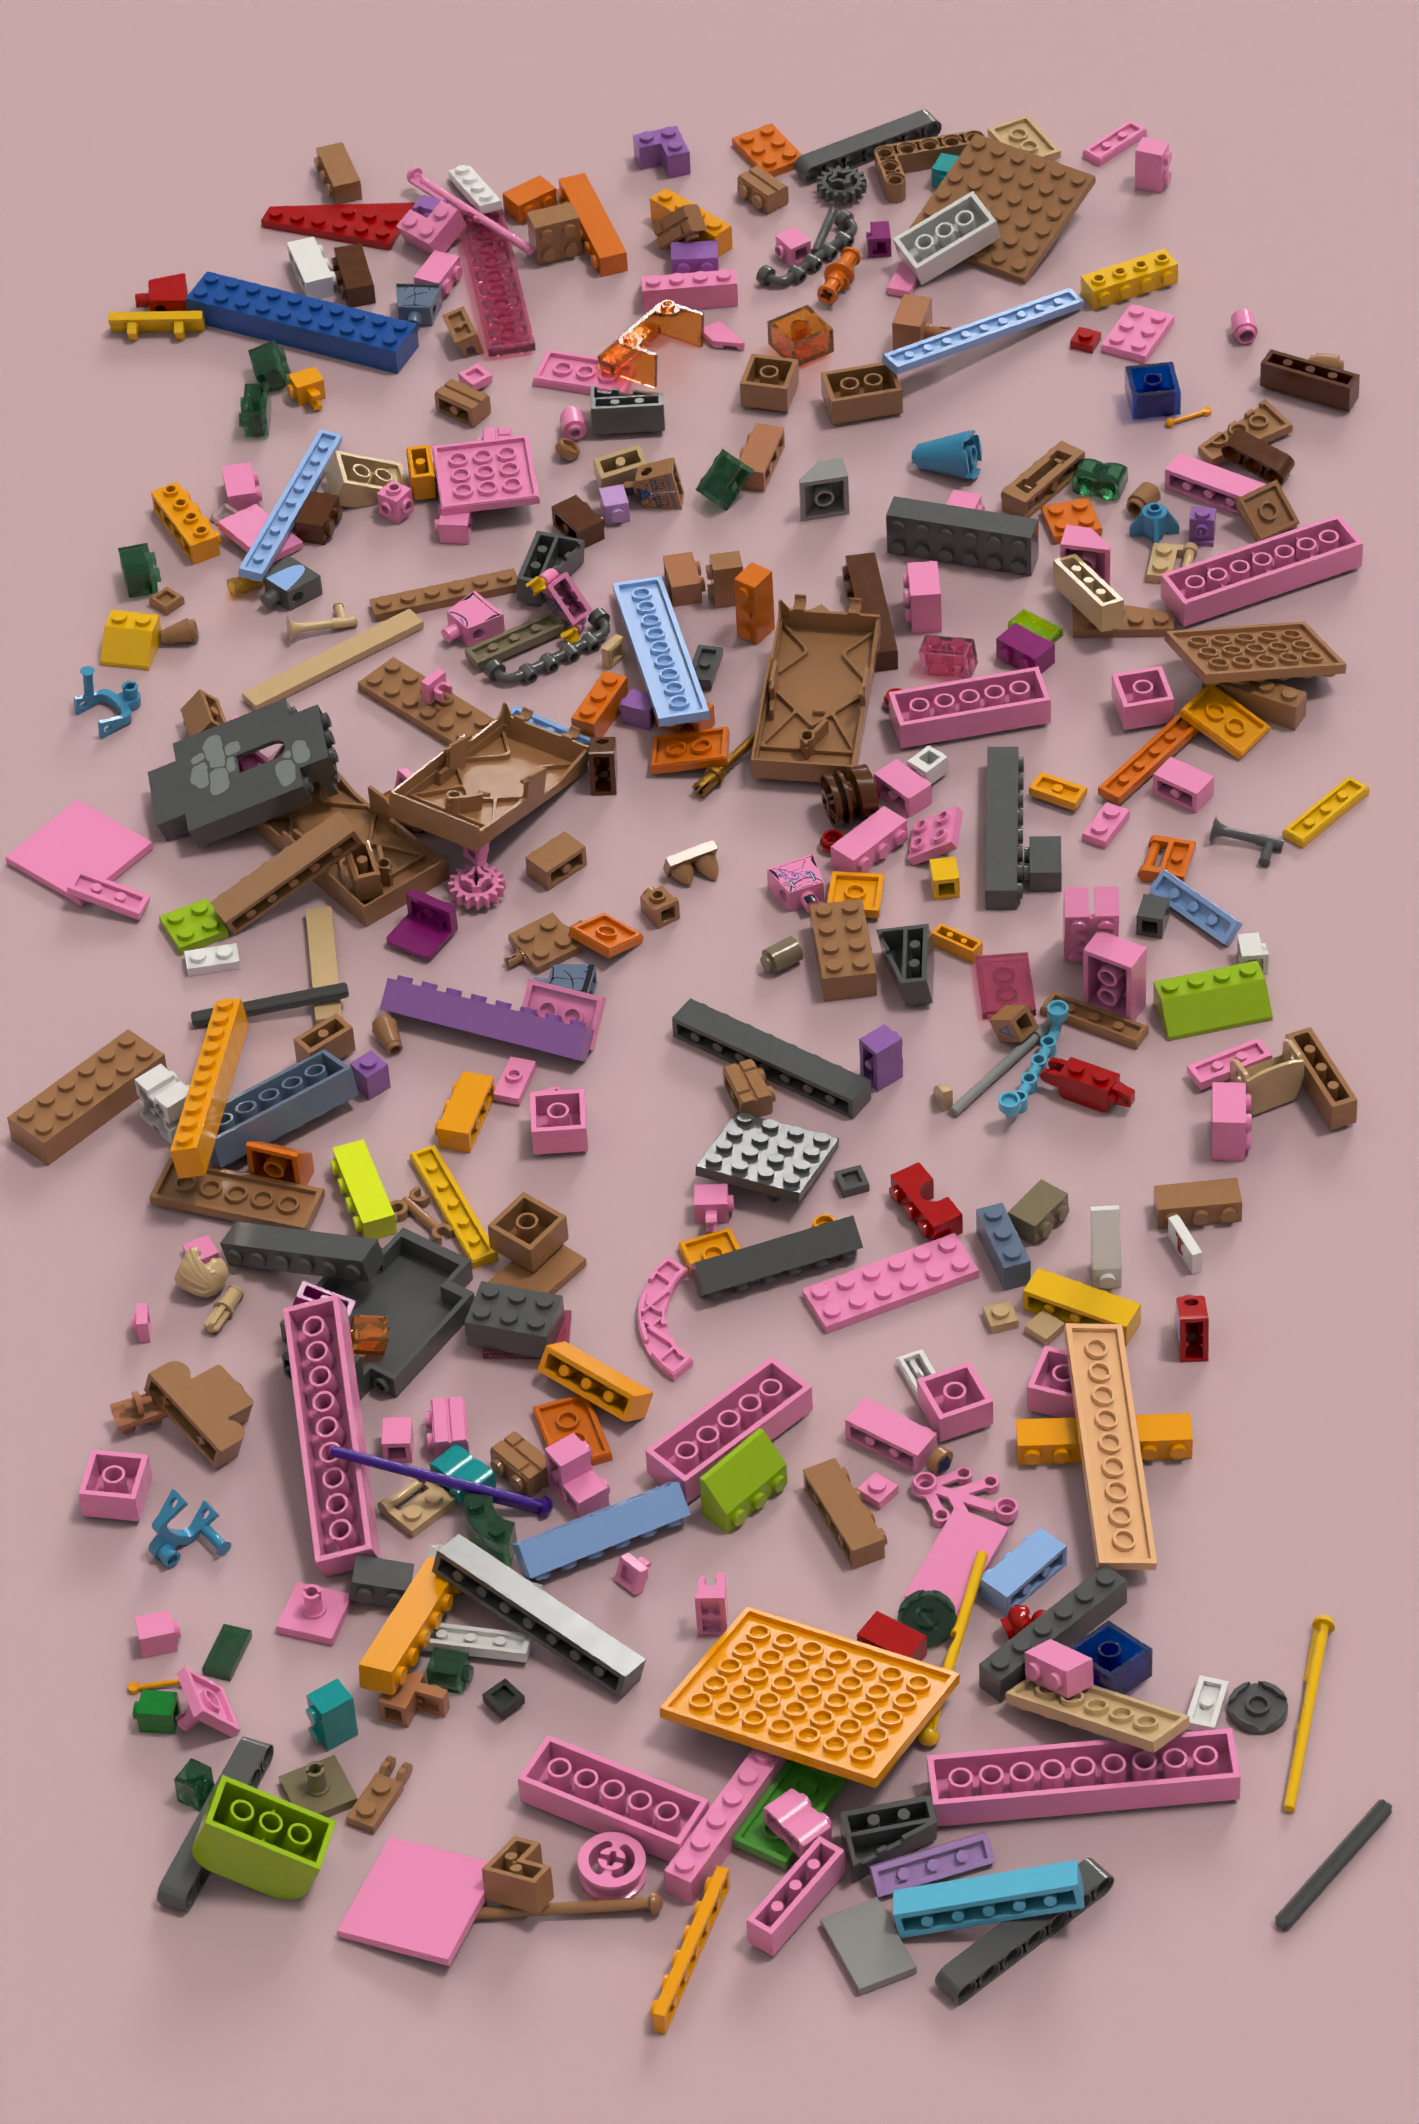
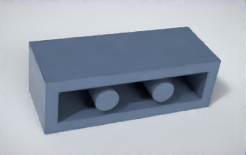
[976,1202,1031,1291]

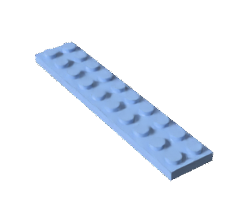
[613,576,710,727]

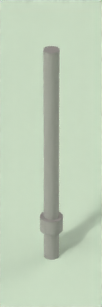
[949,1019,1052,1117]

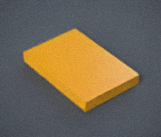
[1179,685,1271,761]

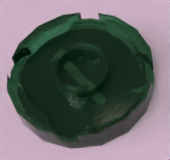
[898,1590,957,1648]

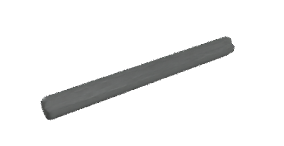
[191,982,349,1027]
[1275,1799,1392,1931]

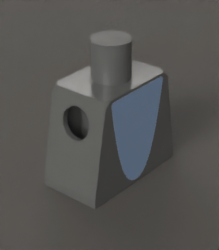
[261,555,323,610]

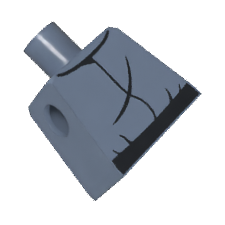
[396,284,443,330]
[533,964,597,995]

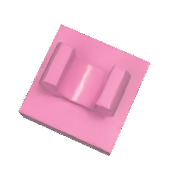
[421,668,453,705]
[614,1553,652,1595]

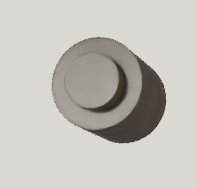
[760,936,803,974]

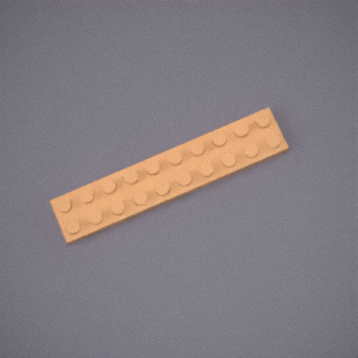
[1063,1323,1157,1570]

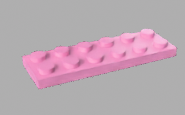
[802,1233,979,1334]

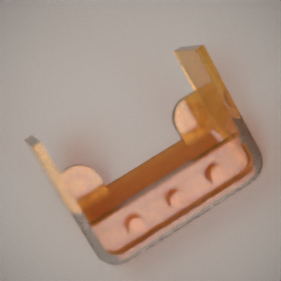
[597,300,704,388]

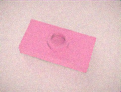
[493,1056,537,1106]

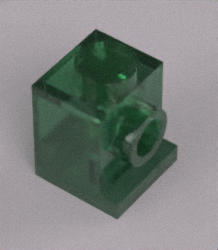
[174,1758,214,1812]

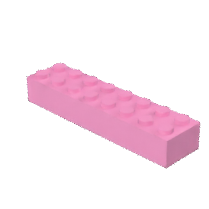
[1161,514,1363,627]

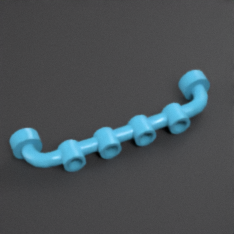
[998,1000,1069,1118]

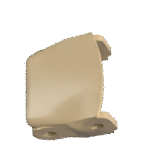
[1230,1039,1305,1115]

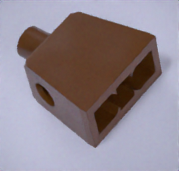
[588,737,618,795]

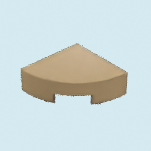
[933,1084,953,1112]

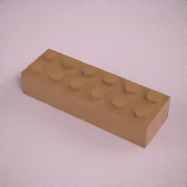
[7,1029,167,1166]

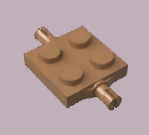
[504,912,582,975]

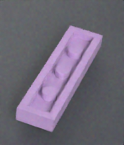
[868,1831,995,1897]

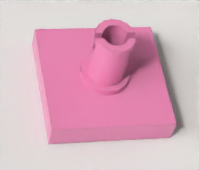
[276,1582,353,1646]
[176,1667,241,1738]

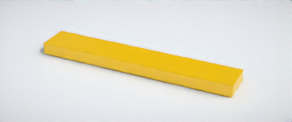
[409,1145,499,1269]

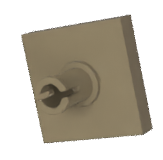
[278,1755,358,1817]

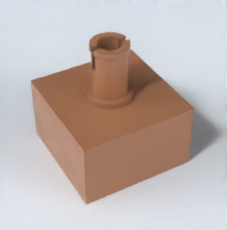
[892,294,951,350]

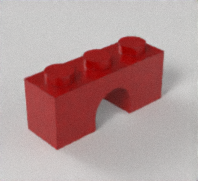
[889,1162,963,1242]

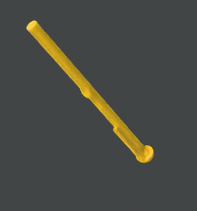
[917,1550,988,1746]
[1283,1615,1335,1813]

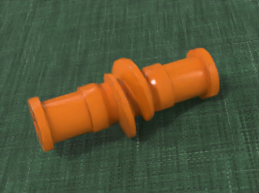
[817,247,861,304]

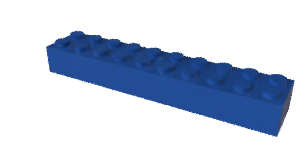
[185,271,419,374]

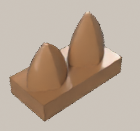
[663,840,719,886]

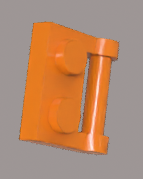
[1137,835,1196,882]

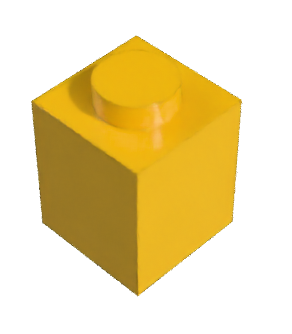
[929,857,960,900]

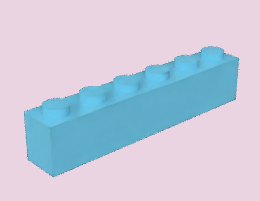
[893,1860,1084,1938]

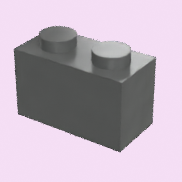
[1024,836,1062,892]
[349,1554,414,1608]

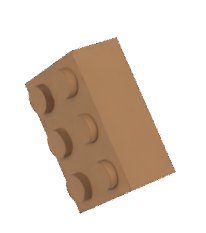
[821,362,903,425]

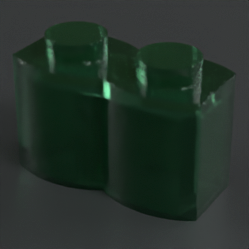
[1072,458,1128,500]

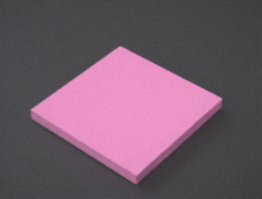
[432,435,540,515]
[6,800,153,907]
[337,1837,489,1966]

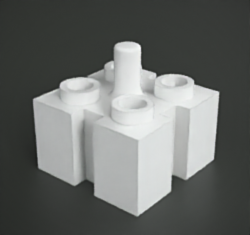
[134,1064,190,1145]

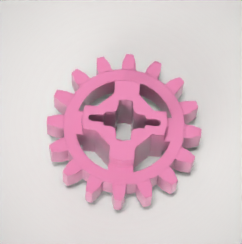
[448,862,506,910]

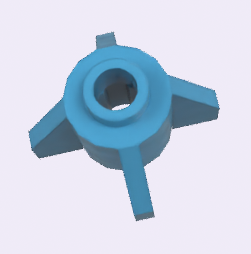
[1129,502,1179,544]

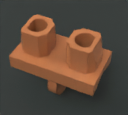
[110,1391,168,1434]

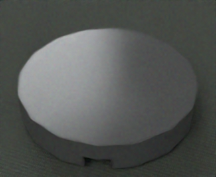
[1228,1681,1288,1735]

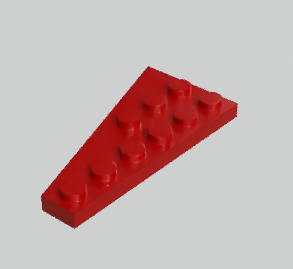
[261,202,415,251]

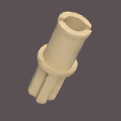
[204,1284,244,1333]

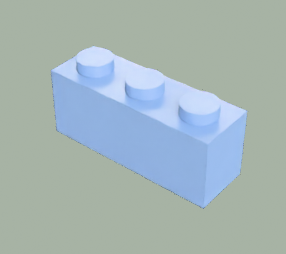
[980,1528,1067,1616]

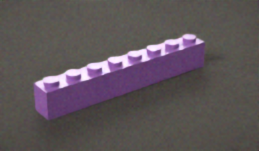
[380,975,594,1062]

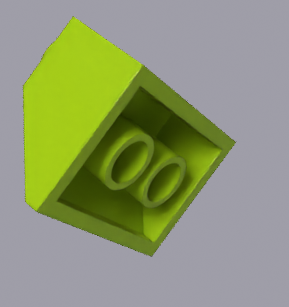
[700,1428,788,1534]

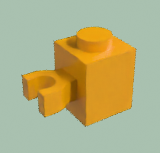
[287,366,326,411]

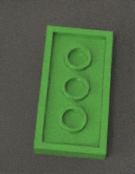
[732,1760,847,1870]

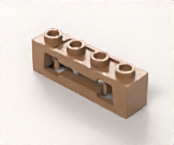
[1001,440,1085,518]

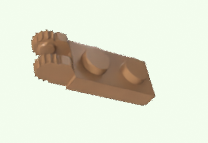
[346,1755,413,1834]

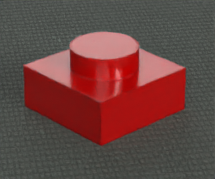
[1070,327,1101,353]

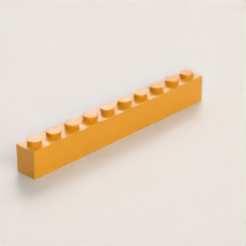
[170,998,249,1179]

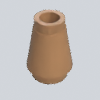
[161,618,199,644]
[372,1014,403,1055]

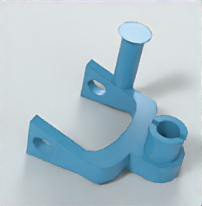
[74,666,141,739]
[148,1489,231,1568]

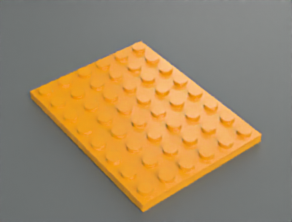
[659,1606,960,1788]

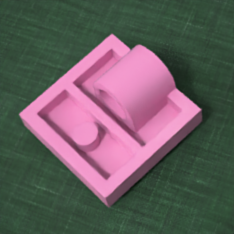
[908,806,963,866]

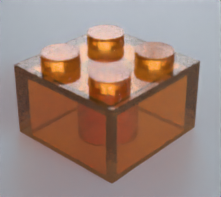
[767,305,834,367]

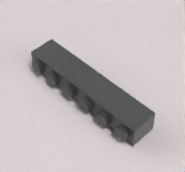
[690,1215,863,1300]
[220,1221,385,1283]
[979,1565,1127,1703]

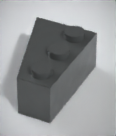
[590,385,665,436]
[516,531,585,605]

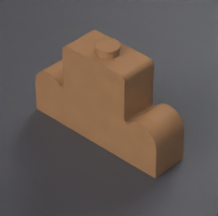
[144,1361,254,1469]

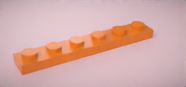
[1098,714,1200,805]

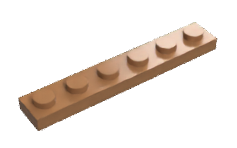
[369,568,517,622]

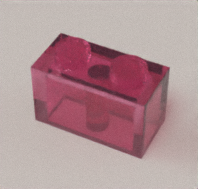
[918,635,978,678]

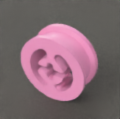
[578,1832,646,1900]

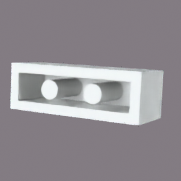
[287,236,337,299]

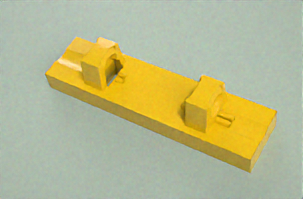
[108,311,205,341]

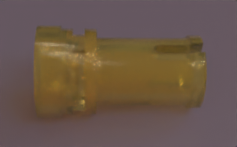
[227,576,264,598]

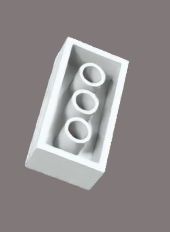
[893,191,1001,285]

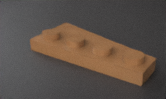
[1198,399,1293,466]
[1072,604,1174,638]

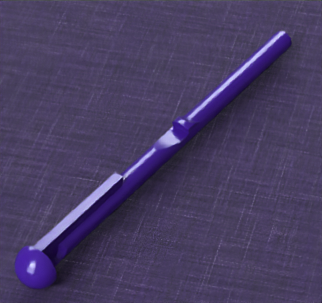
[328,1445,553,1517]

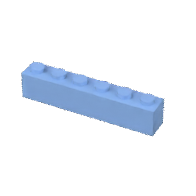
[512,1481,691,1581]

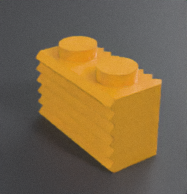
[406,445,437,500]

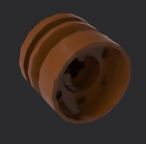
[820,764,879,827]

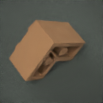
[482,1836,554,1914]

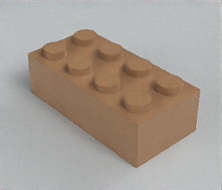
[809,899,877,1002]

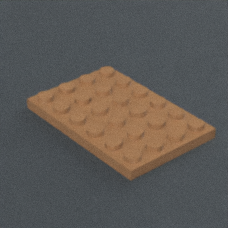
[1164,621,1347,686]

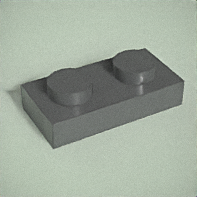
[692,645,723,688]

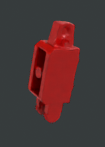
[1040,1057,1135,1113]

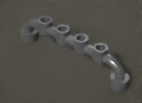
[756,209,858,286]
[483,608,610,684]

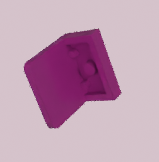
[386,889,458,960]

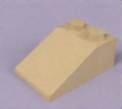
[324,450,408,508]

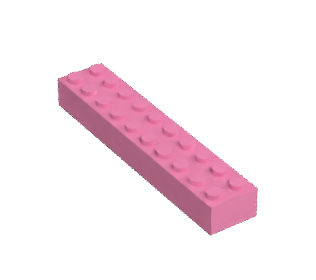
[283,1294,381,1577]
[927,1728,1241,1827]

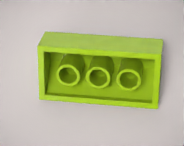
[1153,961,1273,1041]

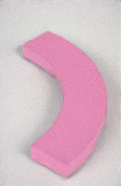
[637,1256,693,1381]

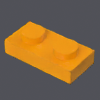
[1029,772,1087,811]

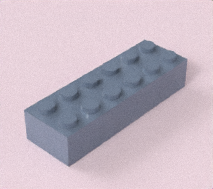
[210,1049,359,1168]

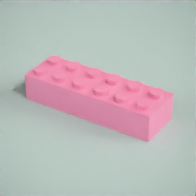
[889,667,1051,749]
[645,1357,813,1504]
[518,1735,709,1862]

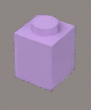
[599,484,630,525]

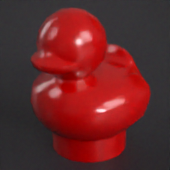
[1000,1605,1046,1640]

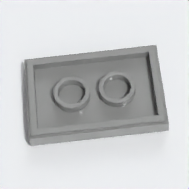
[820,1897,917,1996]

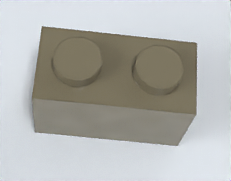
[1008,1179,1069,1246]

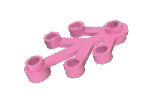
[911,1466,1019,1528]

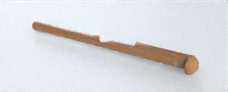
[475,1891,663,1920]

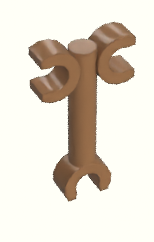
[390,1186,453,1245]

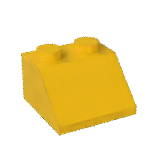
[100,610,162,670]

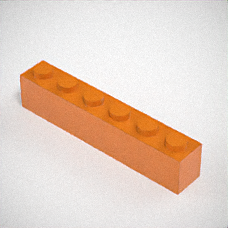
[556,173,628,277]

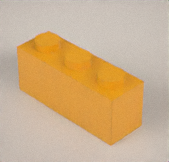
[435,1071,495,1153]

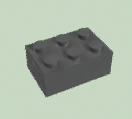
[464,1281,565,1358]

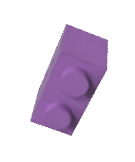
[671,240,719,274]
[859,1024,903,1092]

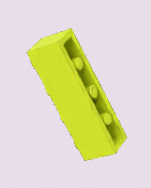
[329,1139,397,1239]

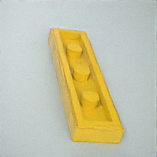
[1282,776,1369,849]

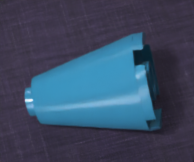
[911,430,982,480]

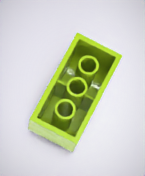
[192,1775,336,1900]

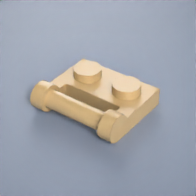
[1146,542,1198,584]
[377,1478,456,1538]

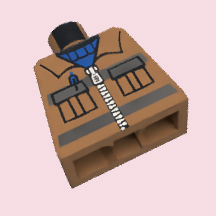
[624,457,684,509]

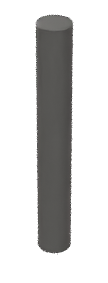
[811,207,838,254]

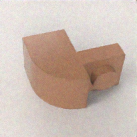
[378,1672,450,1728]

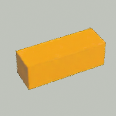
[932,923,983,964]

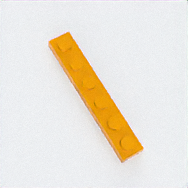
[649,1866,730,2035]

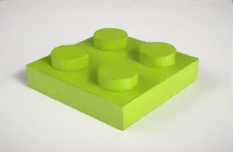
[159,898,229,955]

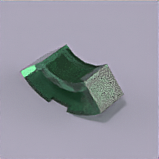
[463,1492,517,1567]

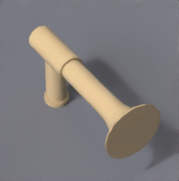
[286,602,357,642]

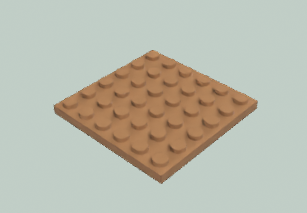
[909,133,1096,284]

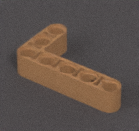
[874,130,984,203]

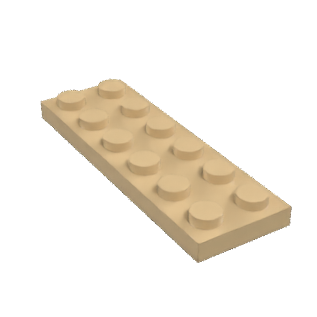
[1005,1679,1190,1753]

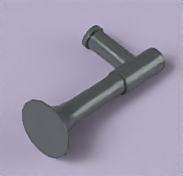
[1209,815,1284,867]

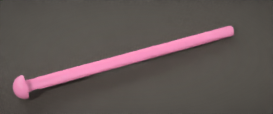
[407,168,534,255]

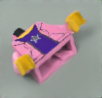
[526,568,593,644]

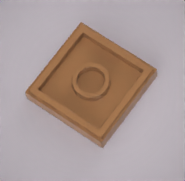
[1234,480,1300,542]

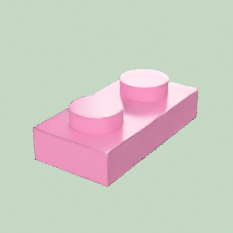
[1082,802,1130,849]

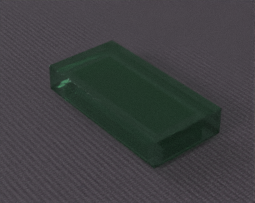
[202,1624,252,1682]

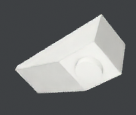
[1090,1205,1122,1289]

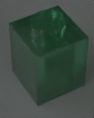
[426,1647,474,1695]

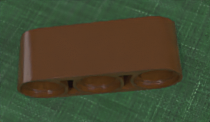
[1221,429,1295,485]

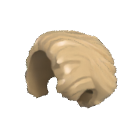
[174,1246,229,1298]

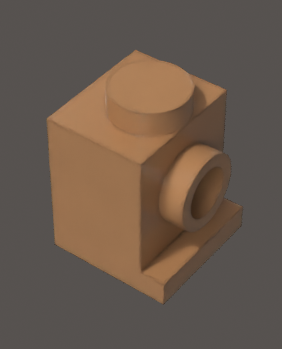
[640,886,680,929]

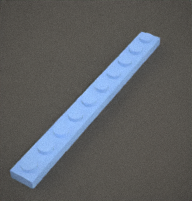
[882,288,1084,375]
[238,429,343,582]

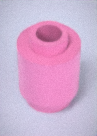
[1231,309,1258,344]
[560,406,587,441]

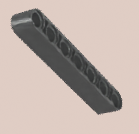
[794,109,942,184]
[157,1736,274,1911]
[935,1857,1114,2004]

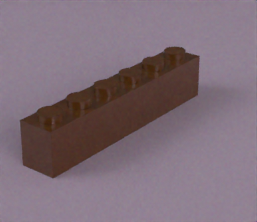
[841,552,898,672]

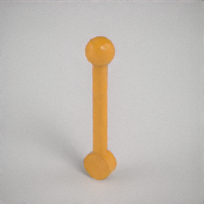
[1165,407,1212,427]
[128,1679,181,1695]

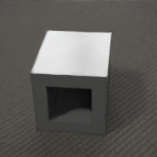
[1136,894,1170,939]

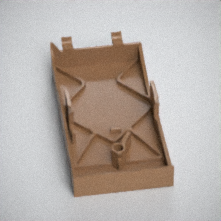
[751,594,881,783]
[388,702,589,851]
[251,772,450,927]

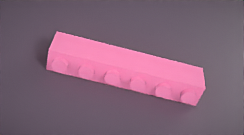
[664,1748,786,1905]

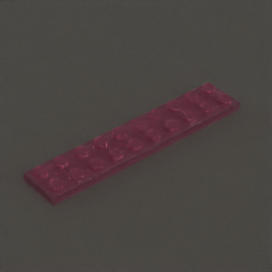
[458,205,536,357]

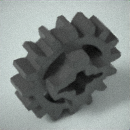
[817,165,867,204]

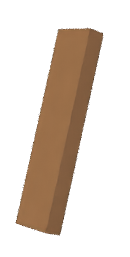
[1040,991,1149,1050]

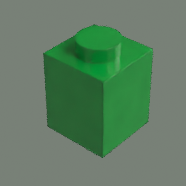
[133,1689,181,1734]

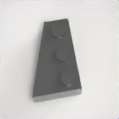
[876,924,934,1006]
[840,1795,937,1883]

